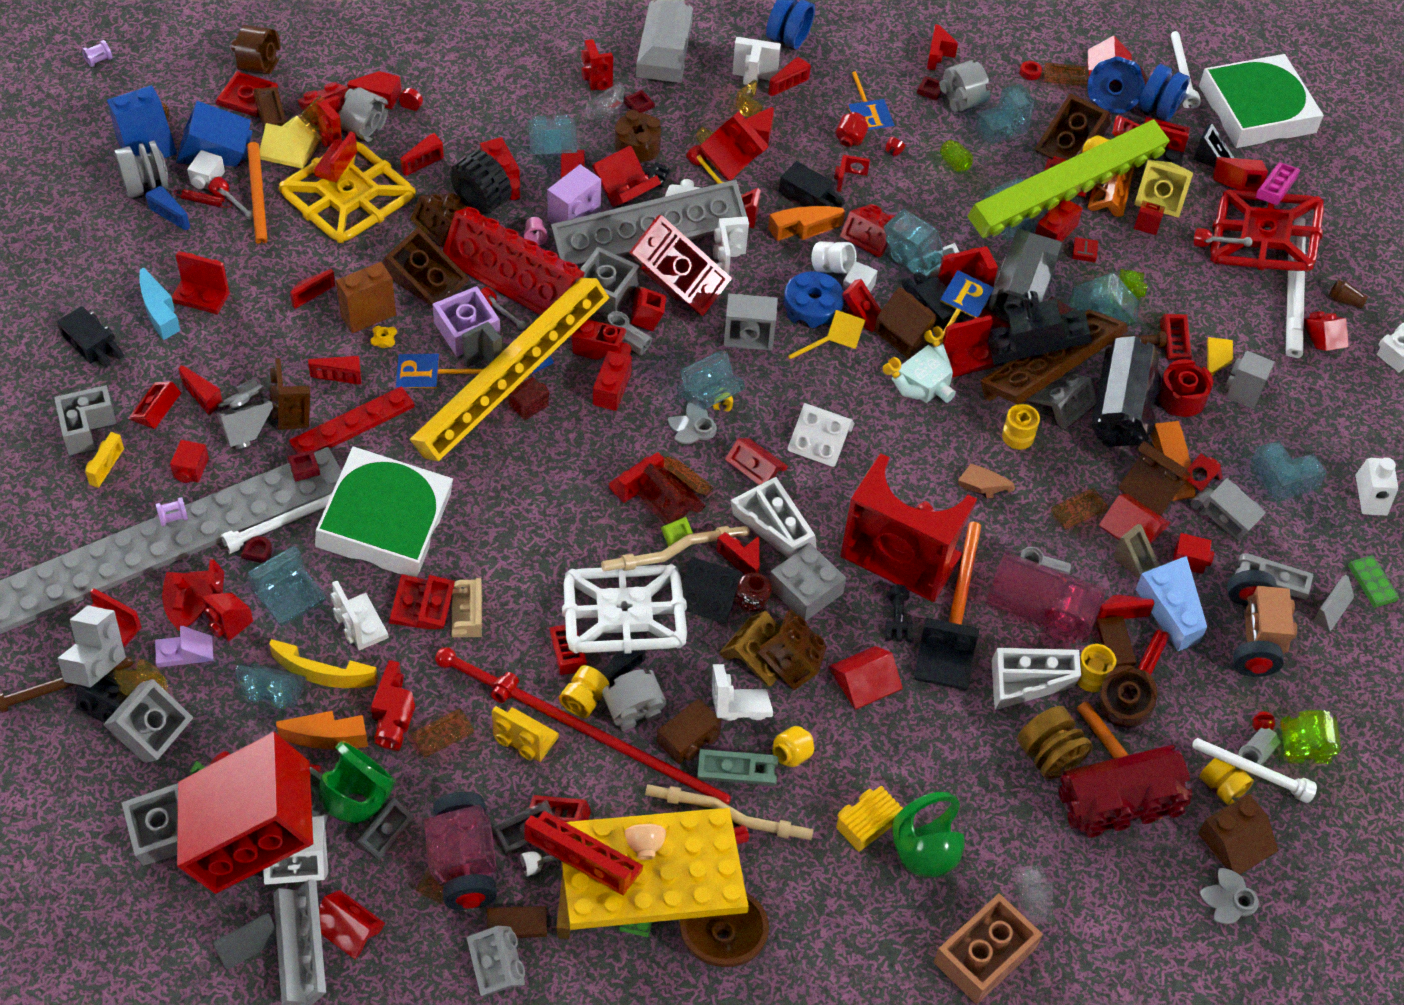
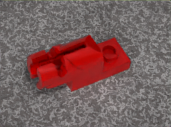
[371,660,415,751]

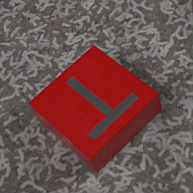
[1072,237,1098,263]

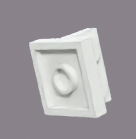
[732,37,781,94]

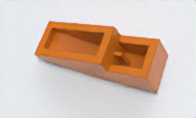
[768,206,845,241]
[1150,421,1196,501]
[276,711,368,750]

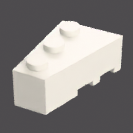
[730,477,817,558]
[992,648,1081,710]

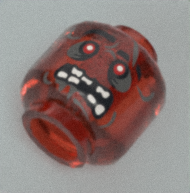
[735,572,772,612]

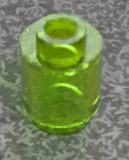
[940,139,973,172]

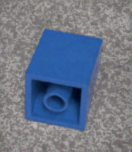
[107,85,177,158]
[176,101,253,167]

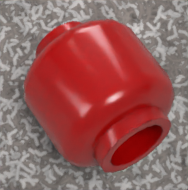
[835,112,869,148]

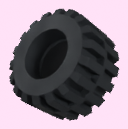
[449,150,512,216]

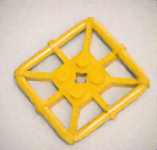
[278,139,416,243]

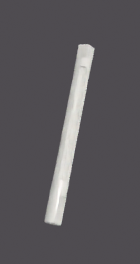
[1286,217,1306,358]

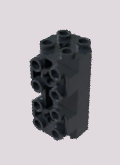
[1092,336,1162,447]

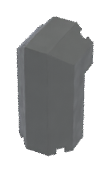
[989,228,1063,323]

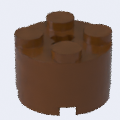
[231,25,281,74]
[615,110,661,163]
[1099,665,1158,727]

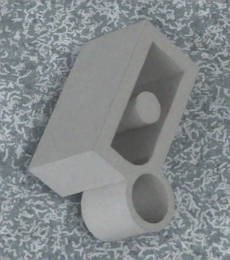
[1190,478,1266,541]

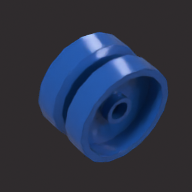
[766,0,815,50]
[1138,63,1190,122]

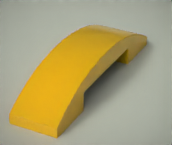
[269,639,378,688]

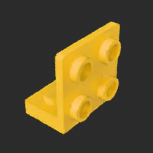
[492,706,559,762]

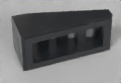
[602,634,646,688]

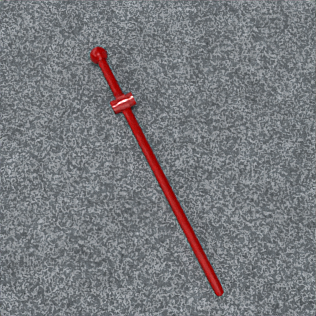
[435,647,731,804]

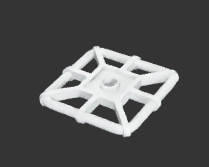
[562,564,687,654]

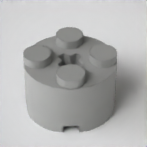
[940,60,990,112]
[338,88,388,142]
[602,669,666,731]

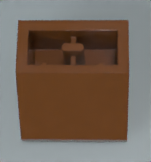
[874,287,936,359]

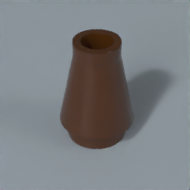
[1329,279,1368,309]

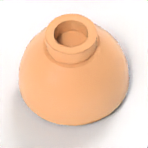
[625,824,666,860]

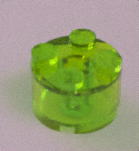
[1280,710,1342,764]

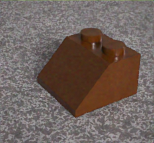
[1198,794,1279,875]

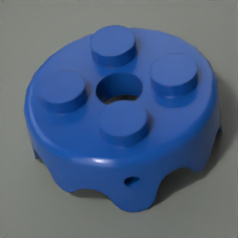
[1087,56,1145,115]
[783,271,844,328]

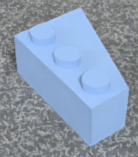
[1136,556,1207,651]

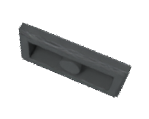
[352,798,414,860]
[493,800,556,853]
[213,913,277,970]

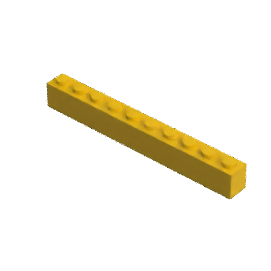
[410,278,609,461]

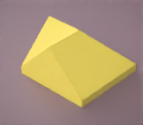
[260,116,320,169]
[1134,160,1193,218]

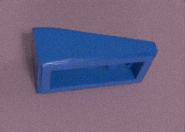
[146,186,190,230]

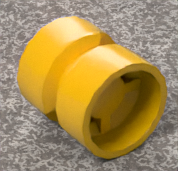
[1002,404,1040,450]
[1077,644,1116,692]
[559,665,610,719]
[1199,758,1254,806]

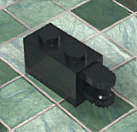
[779,161,845,208]
[902,272,964,331]
[57,306,124,368]

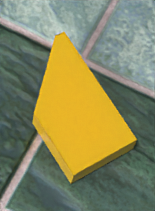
[1207,337,1233,376]

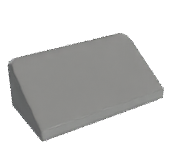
[1313,575,1354,632]

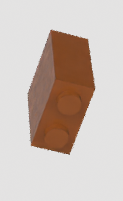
[336,262,396,333]

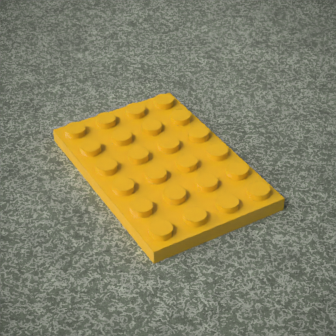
[561,808,749,930]

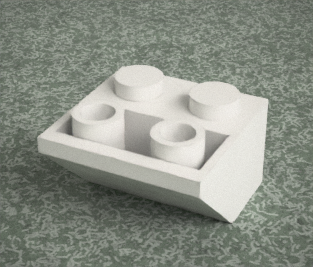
[263,815,328,885]

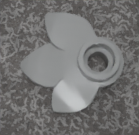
[218,379,264,409]
[668,402,717,444]
[1199,868,1259,924]

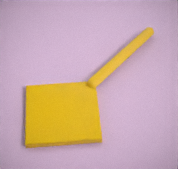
[788,310,865,359]

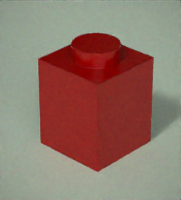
[170,439,209,483]
[1173,533,1214,574]

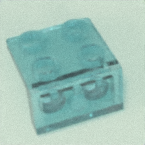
[248,545,326,626]
[235,664,306,709]

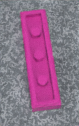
[1255,162,1300,205]

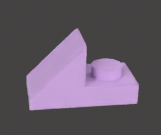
[155,626,214,668]

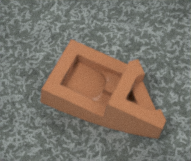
[958,464,1015,498]

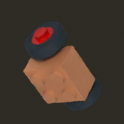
[1227,570,1297,677]

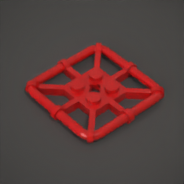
[1210,189,1324,272]

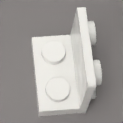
[713,217,749,285]
[788,403,855,467]
[330,581,389,651]
[712,664,773,720]

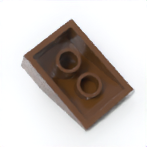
[1034,93,1111,160]
[382,227,470,307]

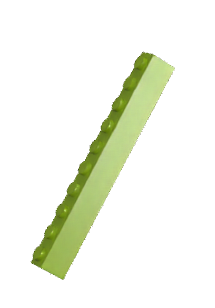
[967,119,1170,239]

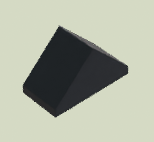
[1194,123,1234,168]

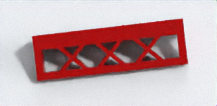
[524,811,643,896]

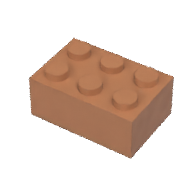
[933,893,1043,1005]

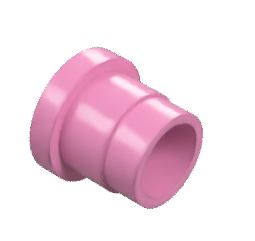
[524,217,548,245]

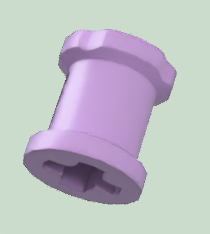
[82,40,112,67]
[156,497,188,527]

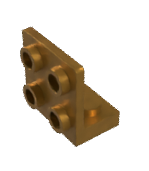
[719,611,781,686]

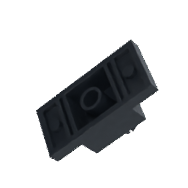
[989,291,1092,365]

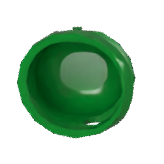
[319,741,396,823]
[892,792,965,878]

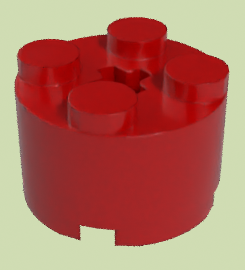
[1157,359,1213,417]

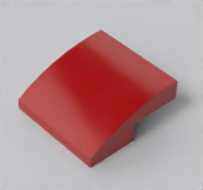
[388,574,455,629]

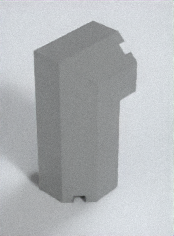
[636,0,693,83]

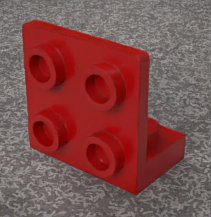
[699,111,769,181]
[592,146,661,207]
[840,204,907,258]
[938,246,998,297]
[172,251,230,315]
[942,316,996,378]

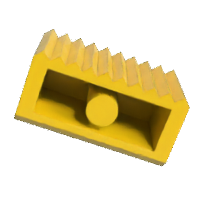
[836,786,903,852]

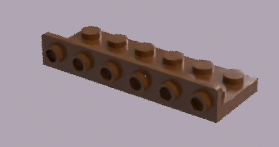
[980,309,1128,405]

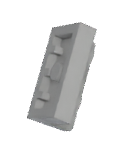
[466,926,525,996]

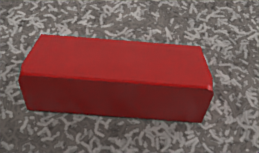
[128,382,181,430]

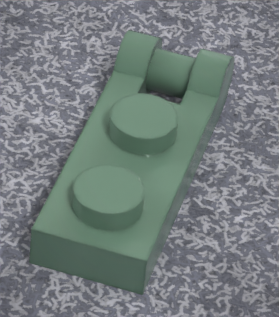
[697,749,778,787]

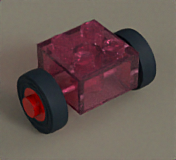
[424,791,497,910]

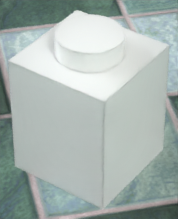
[187,150,225,189]
[842,262,878,292]

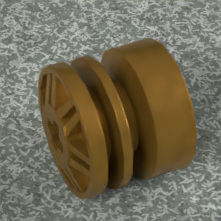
[1017,706,1093,780]

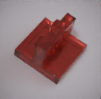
[637,463,706,525]

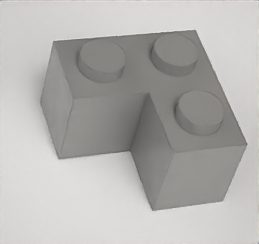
[1225,351,1275,409]
[54,385,117,455]
[58,606,126,687]

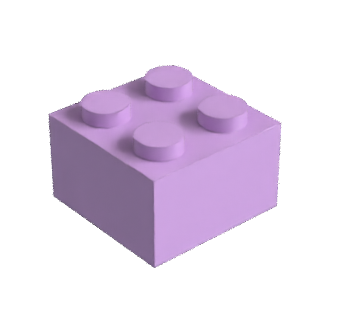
[547,164,601,224]
[433,286,501,357]

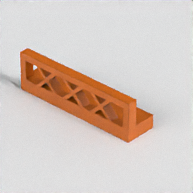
[1088,166,1135,217]

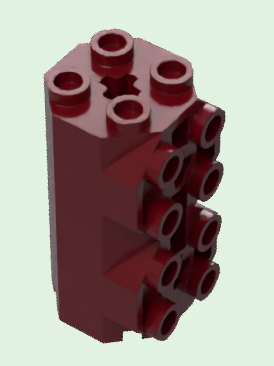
[1058,745,1193,838]

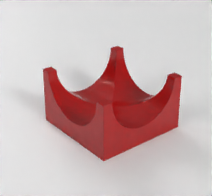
[840,453,977,603]

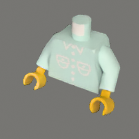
[883,326,956,403]

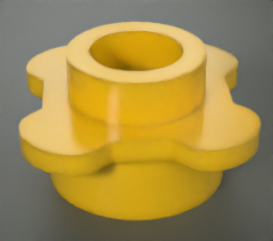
[370,326,397,348]

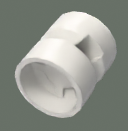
[811,241,857,274]

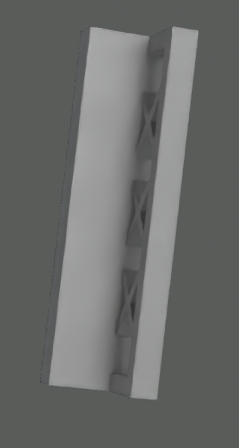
[273,880,326,1005]

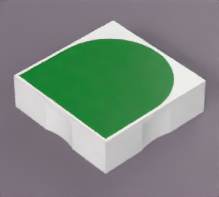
[1199,54,1324,148]
[315,447,453,577]

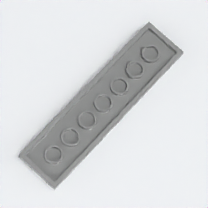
[551,180,747,267]

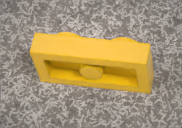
[85,432,124,488]

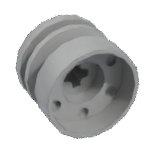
[114,140,169,198]

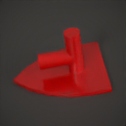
[162,572,216,631]

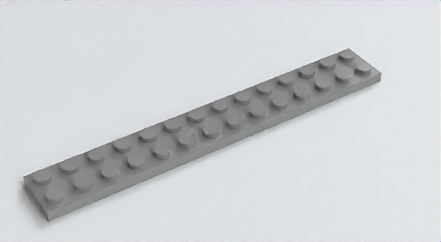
[0,447,342,634]

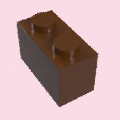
[657,698,722,764]

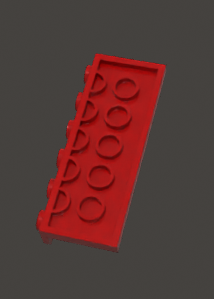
[443,207,585,315]

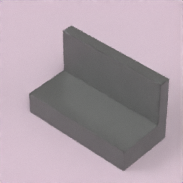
[462,321,502,367]

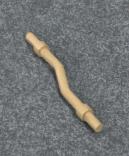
[601,525,750,572]
[645,784,813,840]

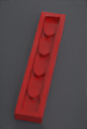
[289,386,415,454]

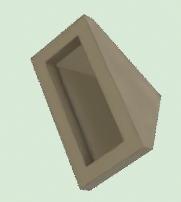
[1113,524,1160,579]

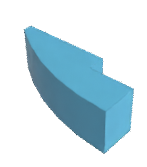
[140,268,180,340]

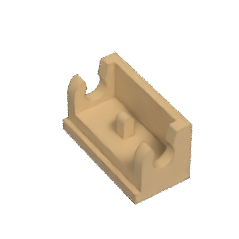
[452,578,482,638]

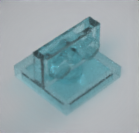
[677,350,746,409]

